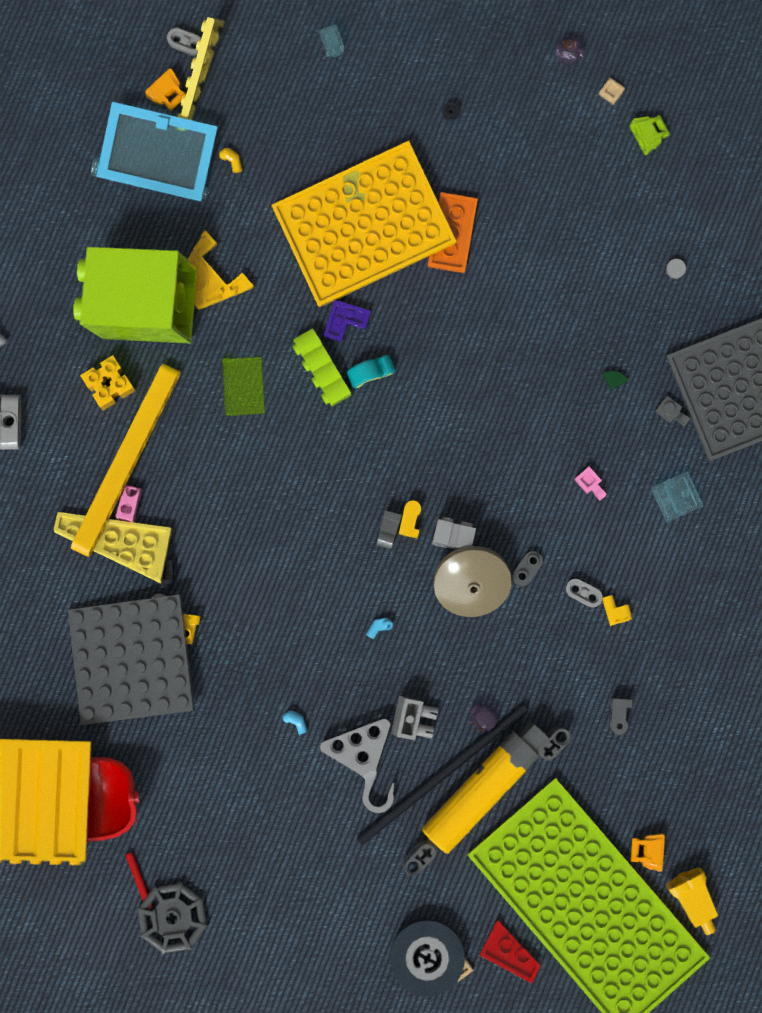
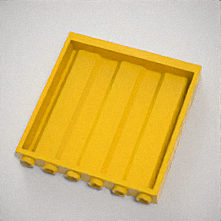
[0,739,91,865]

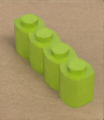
[292,328,351,407]

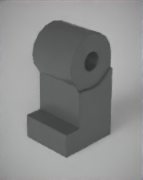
[376,511,402,549]
[610,698,632,735]

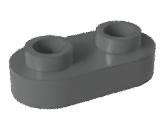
[512,551,543,587]

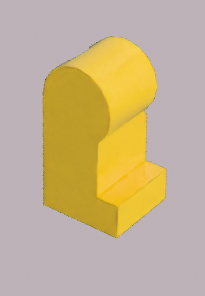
[399,501,421,539]

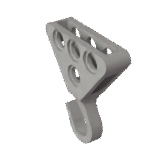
[320,719,394,813]

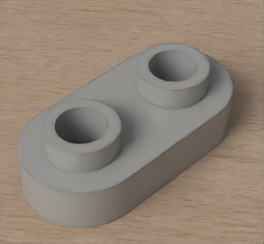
[167,28,201,56]
[566,579,603,608]

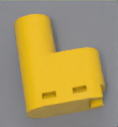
[602,595,632,626]

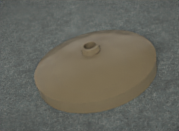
[433,546,511,617]

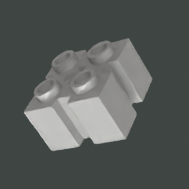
[432,517,476,550]

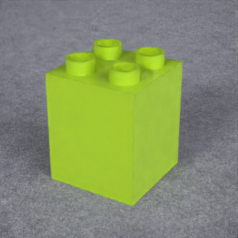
[74,247,197,344]

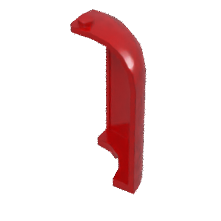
[87,757,140,842]

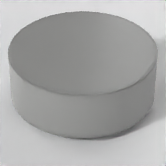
[666,259,686,279]

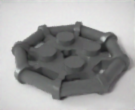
[136,881,208,955]

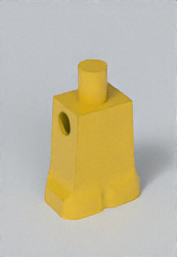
[666,868,718,935]

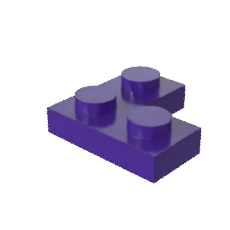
[323,300,371,342]

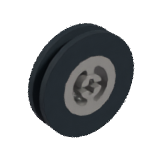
[390,918,465,997]

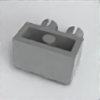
[391,696,438,740]

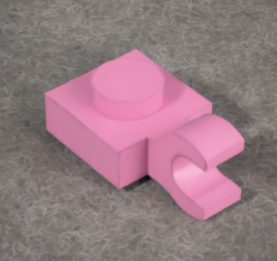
[574,467,606,501]

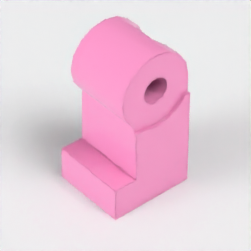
[116,485,142,523]

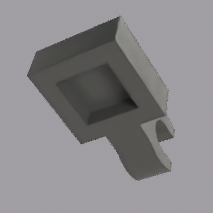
[655,396,690,427]

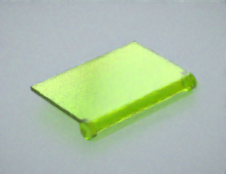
[222,357,265,416]

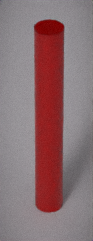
[125,852,153,910]

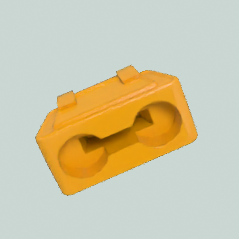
[145,69,186,111]
[631,833,665,872]

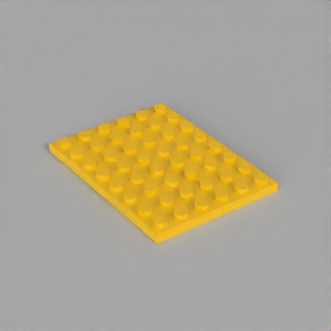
[272,141,457,307]

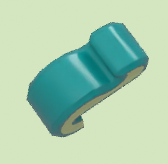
[347,355,396,389]

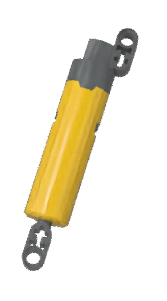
[402,722,571,876]

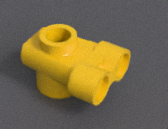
[184,614,201,645]

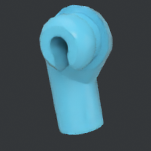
[366,618,393,639]
[283,711,308,735]

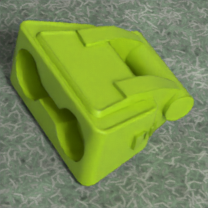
[629,115,670,155]

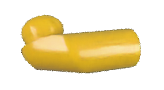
[219,148,242,173]

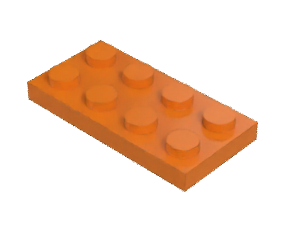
[428,192,478,274]

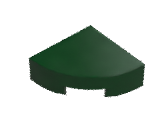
[602,371,628,391]

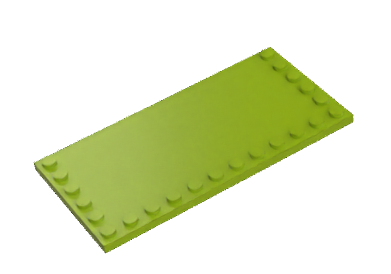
[467,778,710,1013]

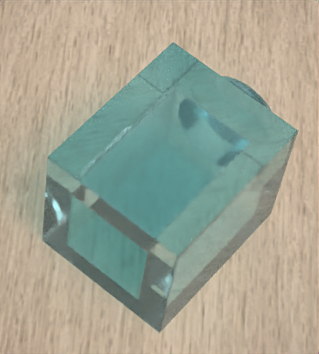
[319,25,344,57]

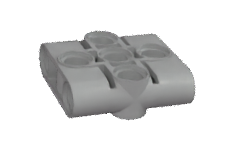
[0,395,21,450]

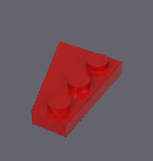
[479,920,540,983]

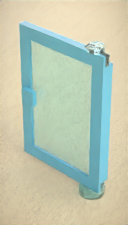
[91,102,218,202]

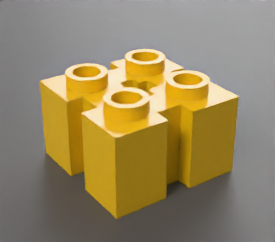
[80,355,136,411]

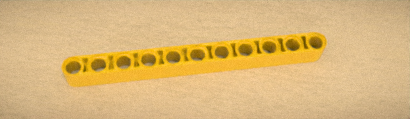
[71,364,180,557]

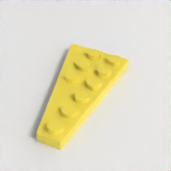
[177,17,225,131]
[54,512,172,583]

